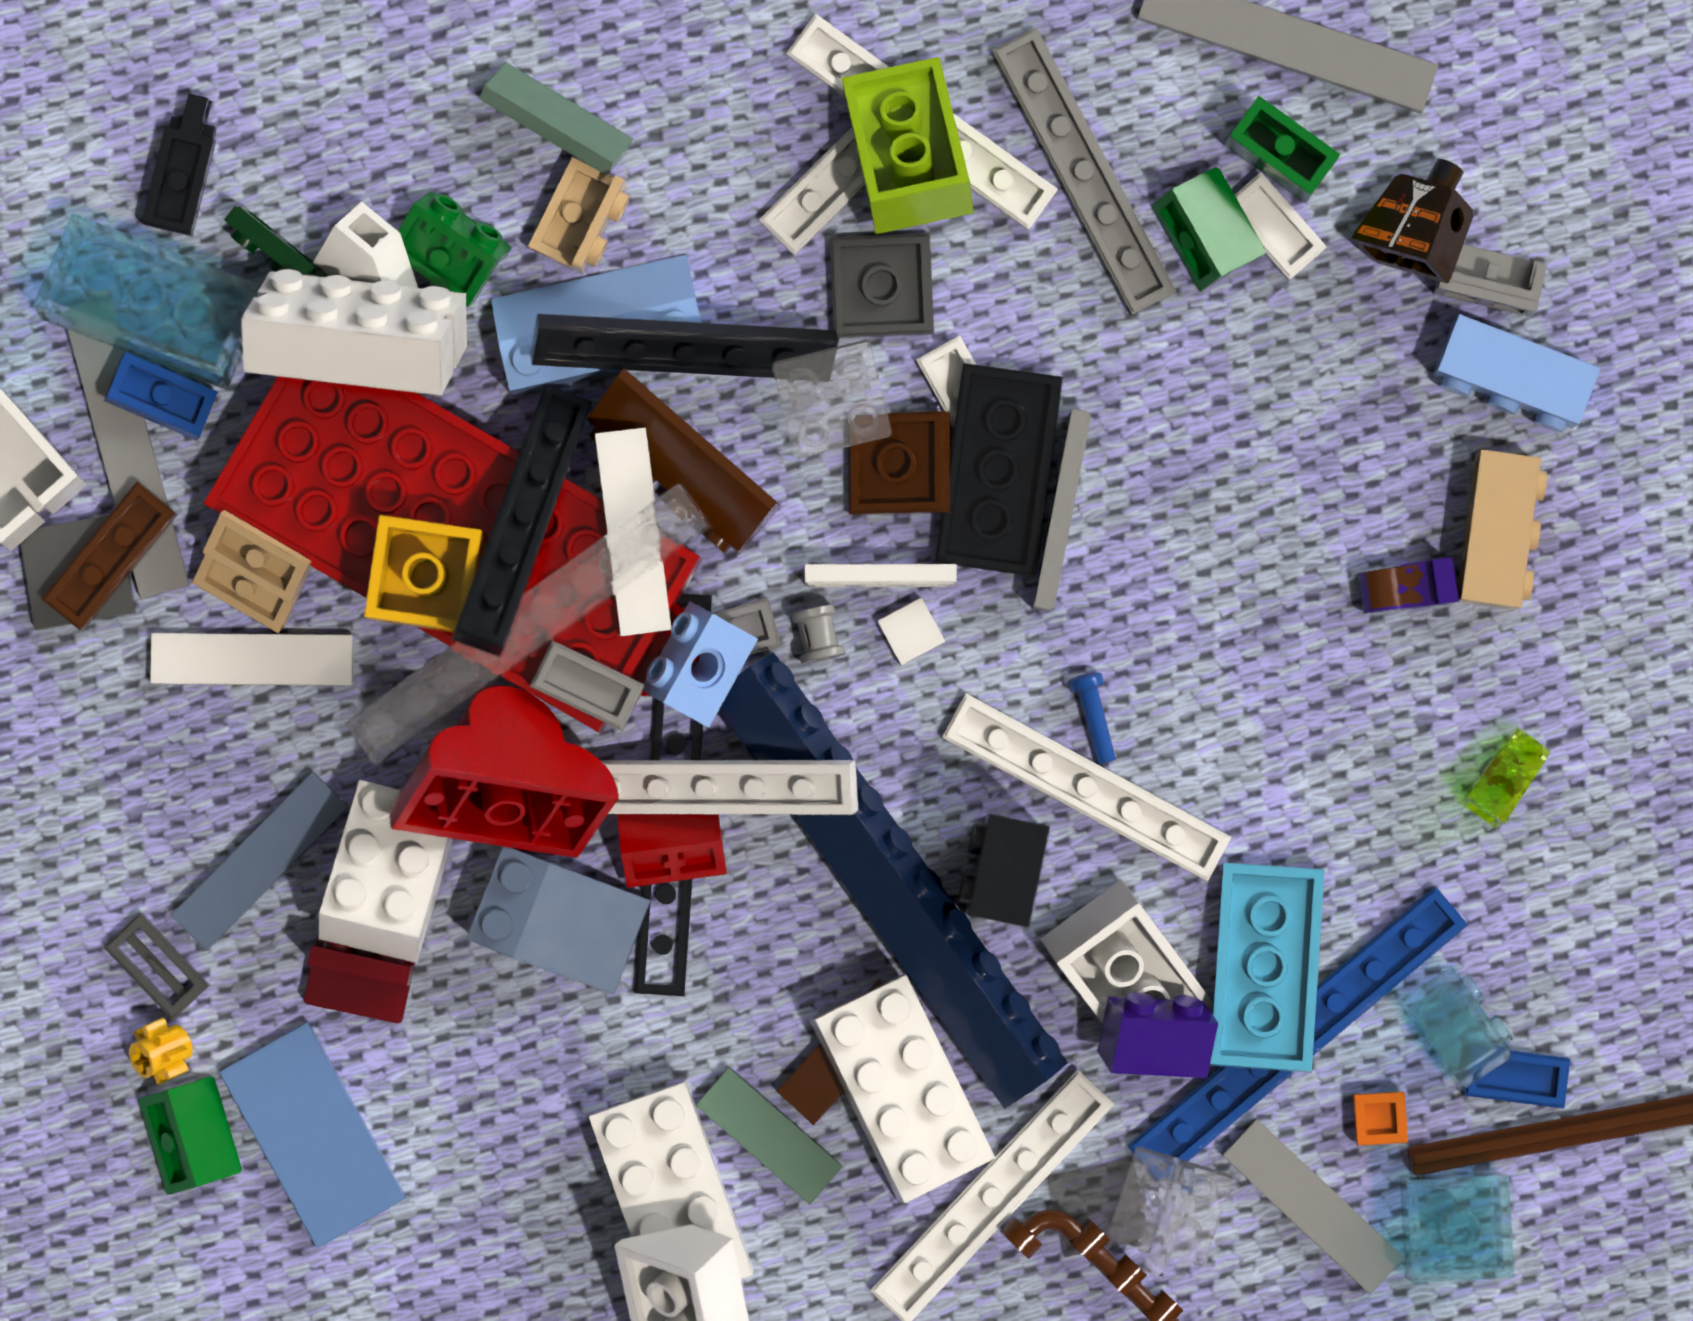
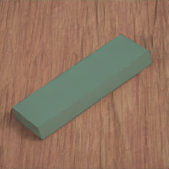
[479,62,633,176]
[696,1067,843,1205]

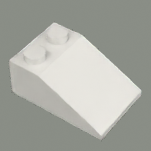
[1041,879,1214,1024]

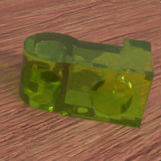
[1459,726,1551,829]

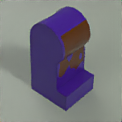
[1358,557,1459,614]

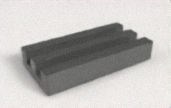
[103,912,210,1020]

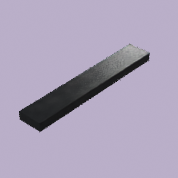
[530,314,838,381]
[451,384,592,657]

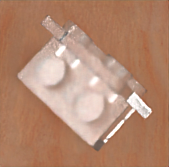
[772,340,892,459]
[1108,1147,1232,1277]

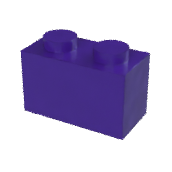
[1097,993,1218,1078]

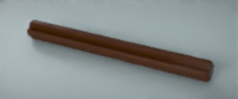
[1408,1094,1693,1176]

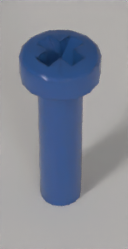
[1068,672,1116,764]

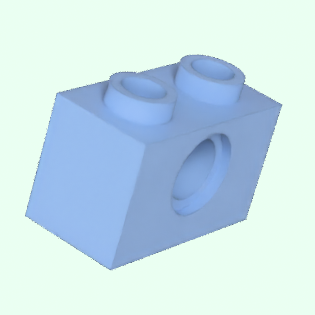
[643,601,758,728]

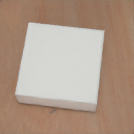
[877,597,945,666]

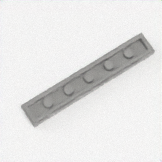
[1137,0,1439,114]
[992,27,1176,316]
[62,296,190,599]

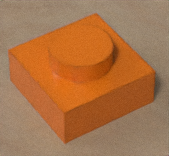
[1352,1091,1408,1146]

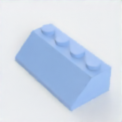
[491,255,702,397]

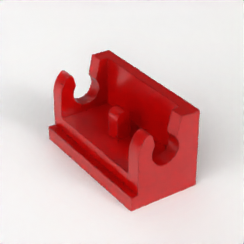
[617,814,727,888]

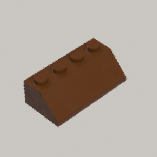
[587,369,779,555]

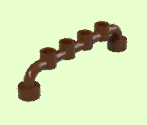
[1000,1209,1184,1321]

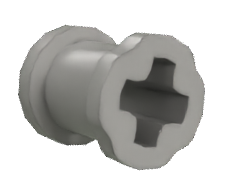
[791,605,846,664]

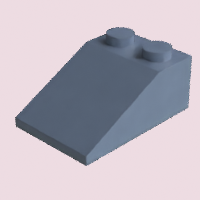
[466,846,651,994]

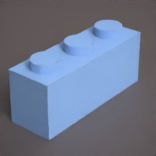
[1432,314,1601,433]

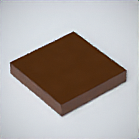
[849,411,950,515]

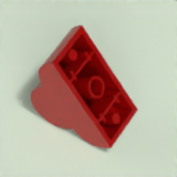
[389,686,619,858]

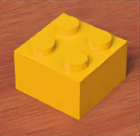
[364,515,486,633]

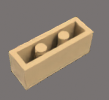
[1457,450,1547,610]

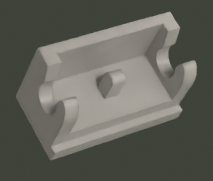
[1433,244,1547,317]

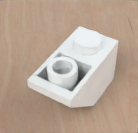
[313,201,418,288]

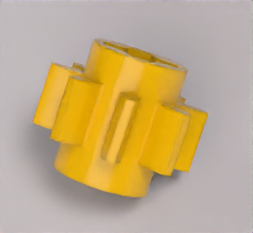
[129,1018,193,1085]

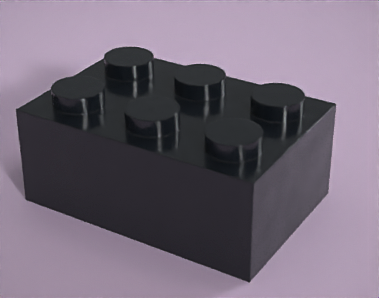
[957,814,1050,928]

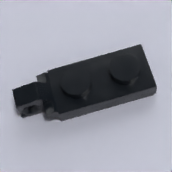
[142,93,217,237]

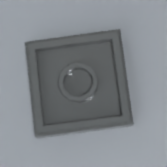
[830,233,934,339]
[21,515,136,630]

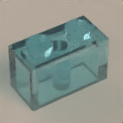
[1402,966,1513,1092]

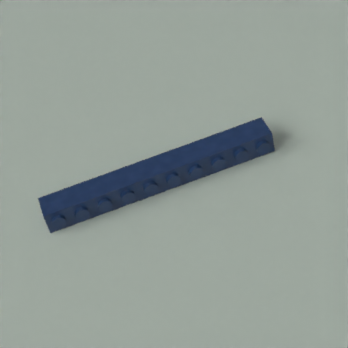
[719,652,1068,1109]

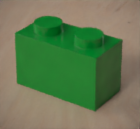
[1225,96,1341,204]

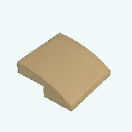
[192,510,312,633]

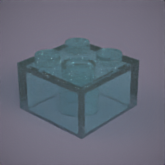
[1400,1172,1515,1283]

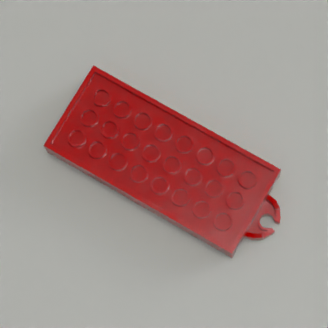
[203,376,702,734]

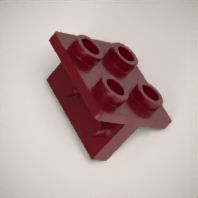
[304,930,415,1023]

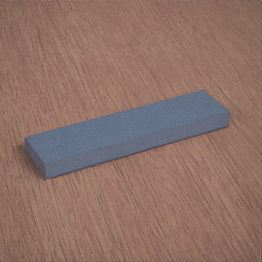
[171,772,350,951]

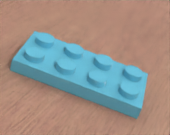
[1210,863,1325,1073]

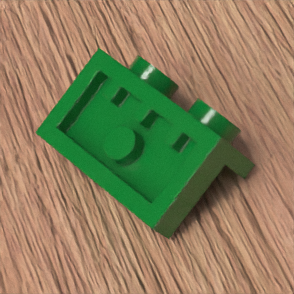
[398,192,512,307]

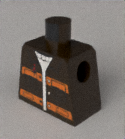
[1351,159,1473,284]

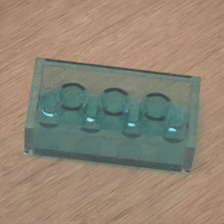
[33,213,261,390]

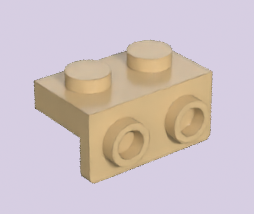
[528,157,630,275]

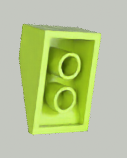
[842,57,974,234]

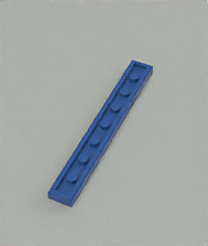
[1127,886,1468,1185]

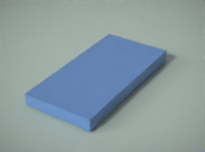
[219,1022,407,1249]

